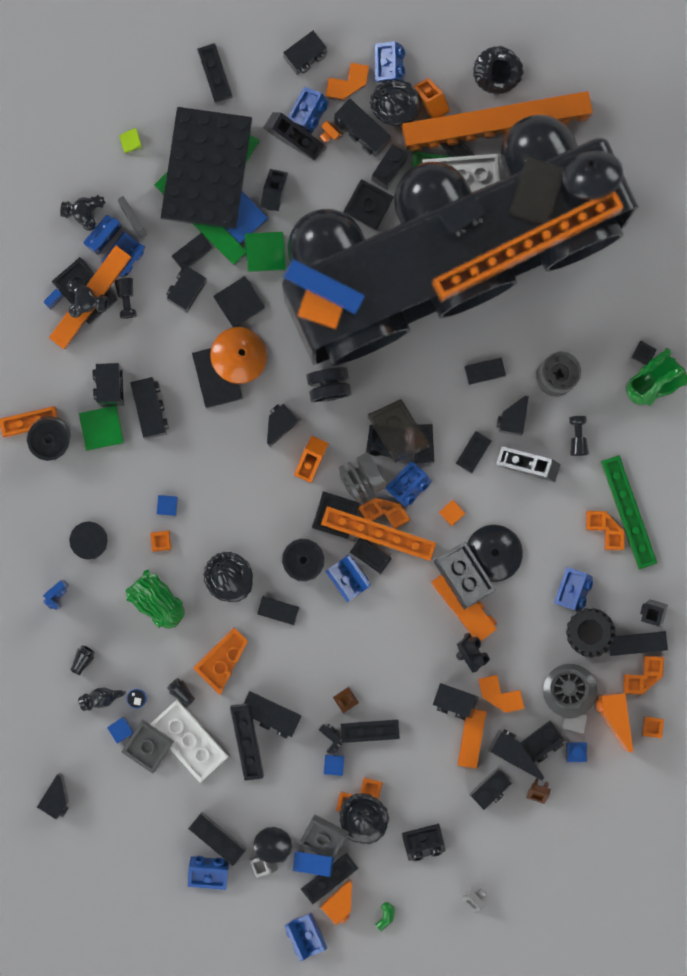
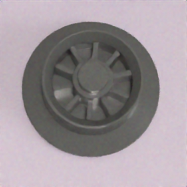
[543,664,597,718]

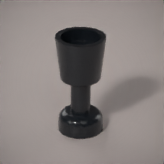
[114,278,137,319]
[569,416,589,456]

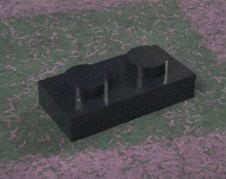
[172,233,213,270]

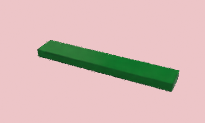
[154,172,246,266]
[601,455,657,570]

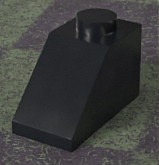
[260,169,288,211]
[496,396,529,436]
[267,403,299,447]
[37,773,69,820]

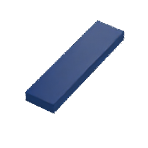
[284,259,365,315]

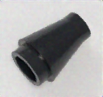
[70,645,95,675]
[167,678,195,706]

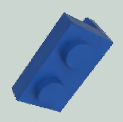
[101,232,145,277]
[325,554,371,602]
[285,912,327,961]

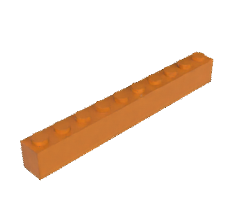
[401,91,593,152]
[432,191,623,302]

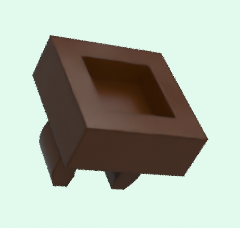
[333,687,359,713]
[526,778,551,804]

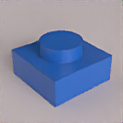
[567,742,587,762]

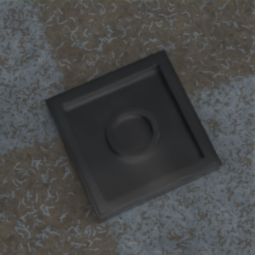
[343,179,394,230]
[213,276,266,327]
[312,491,359,539]

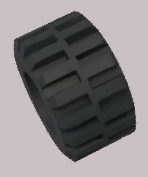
[566,608,616,658]

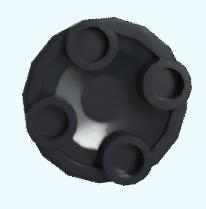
[253,827,292,864]

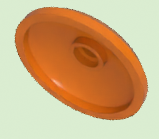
[210,327,267,384]

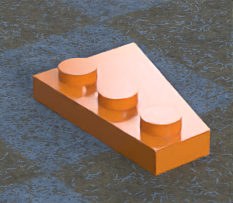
[193,627,248,695]

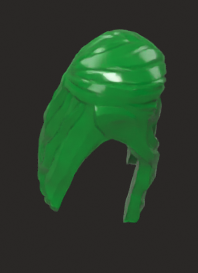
[625,348,687,406]
[125,570,185,629]

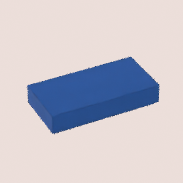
[292,851,334,877]

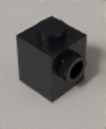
[640,599,668,627]

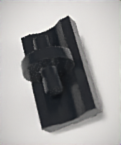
[456,633,490,673]

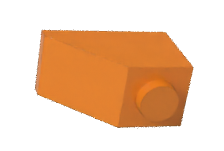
[413,78,450,118]
[294,436,329,483]
[320,879,352,925]

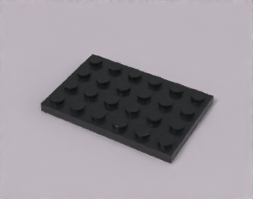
[160,107,252,230]

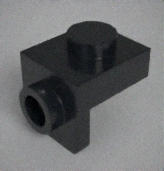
[318,724,342,754]

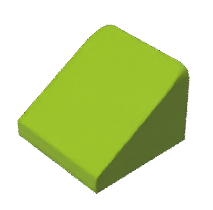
[119,128,143,154]

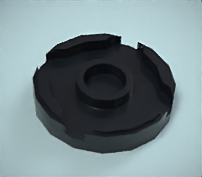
[69,521,108,560]

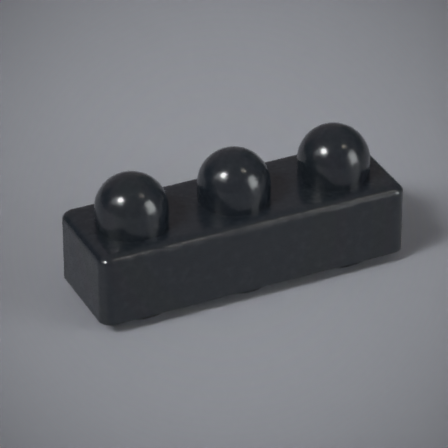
[282,115,639,366]

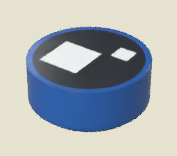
[127,689,147,708]

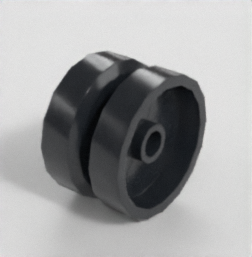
[306,367,352,402]
[27,416,71,461]
[282,539,325,582]

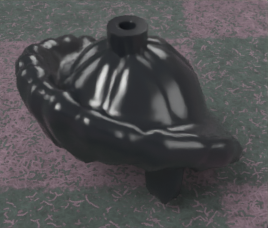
[473,46,524,95]
[370,79,421,126]
[203,552,253,602]
[339,793,389,844]

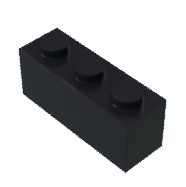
[334,98,391,157]
[130,377,169,440]
[243,691,302,739]
[188,812,246,866]

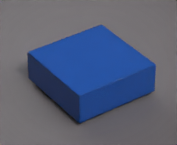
[44,289,64,310]
[157,495,178,516]
[107,717,134,744]
[324,754,344,776]

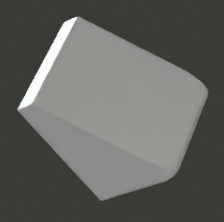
[561,714,588,734]
[249,857,278,878]

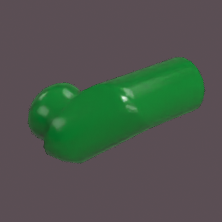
[375,902,395,932]

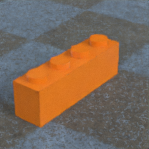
[430,575,497,641]

